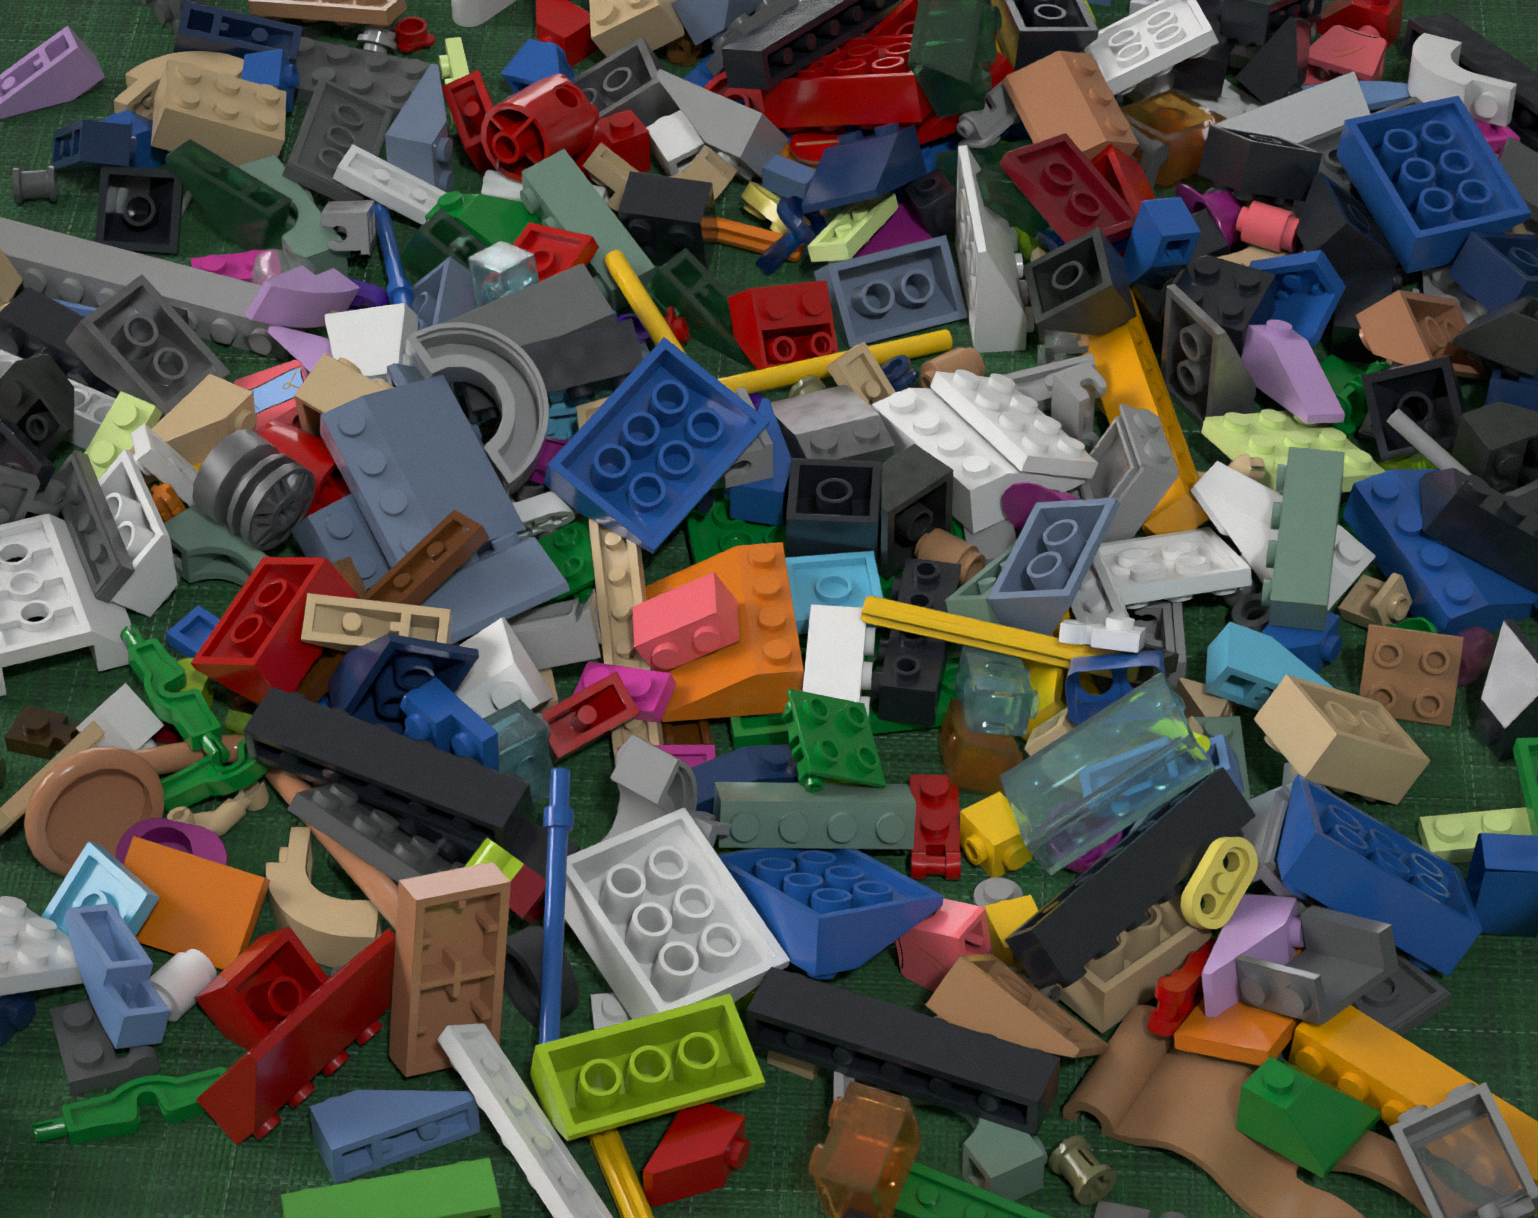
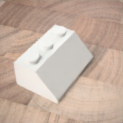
[99,449,178,617]

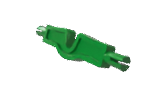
[120,624,230,765]
[161,739,273,814]
[31,1067,226,1145]

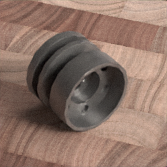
[192,429,316,551]

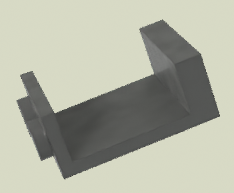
[1235,905,1399,1025]

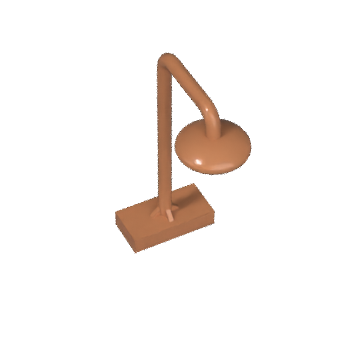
[24,734,511,1077]

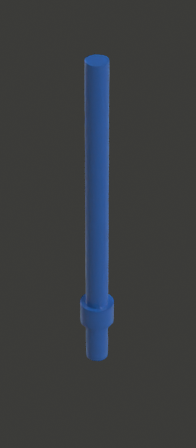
[369,198,414,310]
[539,768,574,1044]

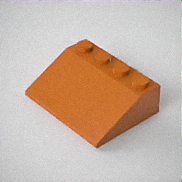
[646,542,804,722]

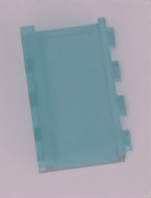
[999,672,1216,875]

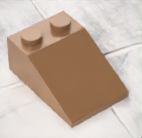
[926,954,1110,1058]

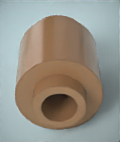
[919,347,985,389]
[915,528,986,586]

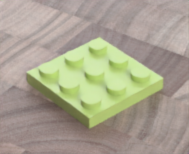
[1201,409,1385,495]

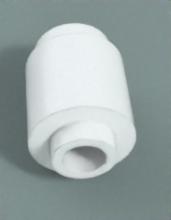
[149,949,217,1021]

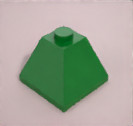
[424,191,542,260]
[1236,1056,1381,1178]

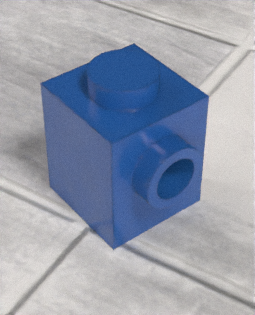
[242,49,300,112]

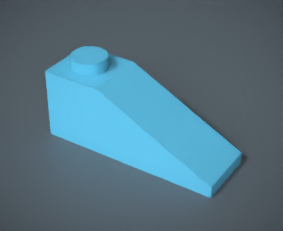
[1205,622,1335,711]

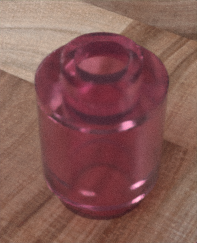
[1455,626,1497,685]

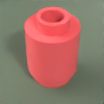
[1236,200,1299,253]

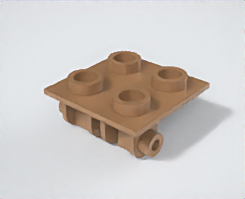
[1359,624,1464,727]

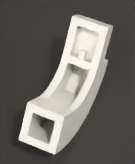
[1407,33,1517,127]

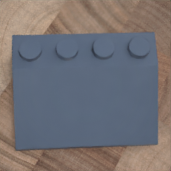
[320,375,526,568]

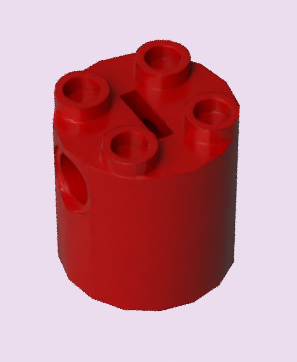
[481,73,599,182]
[261,420,352,519]

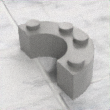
[406,322,549,496]
[564,734,697,923]

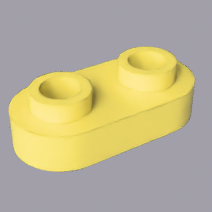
[741,181,811,238]
[1181,837,1258,929]

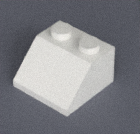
[454,617,554,733]

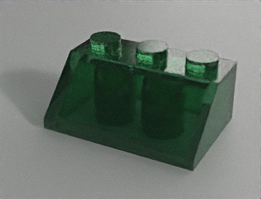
[908,0,1002,117]

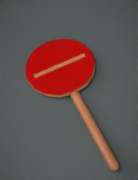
[789,126,848,216]

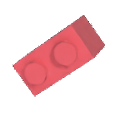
[632,572,740,672]

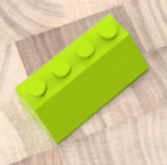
[530,994,765,1141]

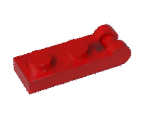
[910,775,961,880]
[1147,938,1217,1037]

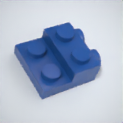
[400,677,499,772]

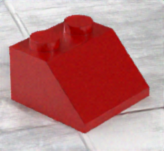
[194,926,329,1051]

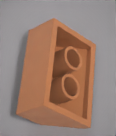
[1002,51,1139,161]
[1356,290,1491,380]

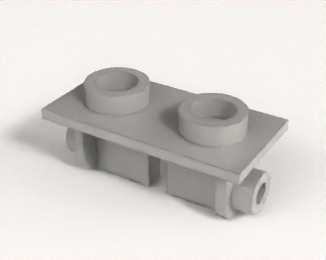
[956,79,1022,150]

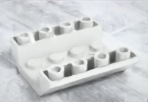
[0,513,131,696]

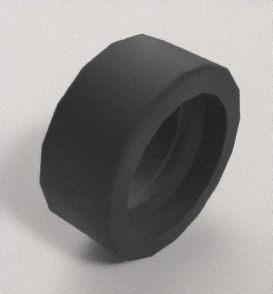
[503,925,579,1027]

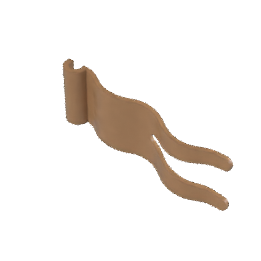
[1063,1005,1481,1218]

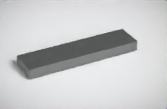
[51,450,135,603]

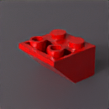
[728,280,838,370]

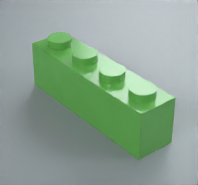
[281,1158,502,1218]

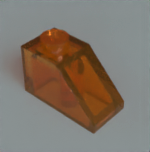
[937,699,1023,795]

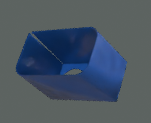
[1065,650,1169,726]
[1465,833,1538,938]

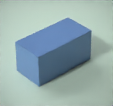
[762,154,816,203]

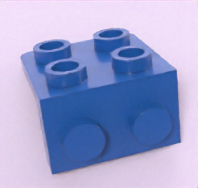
[1249,250,1346,348]

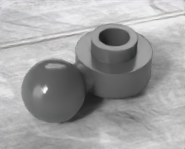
[1221,578,1270,633]

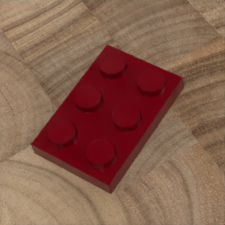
[999,133,1137,244]

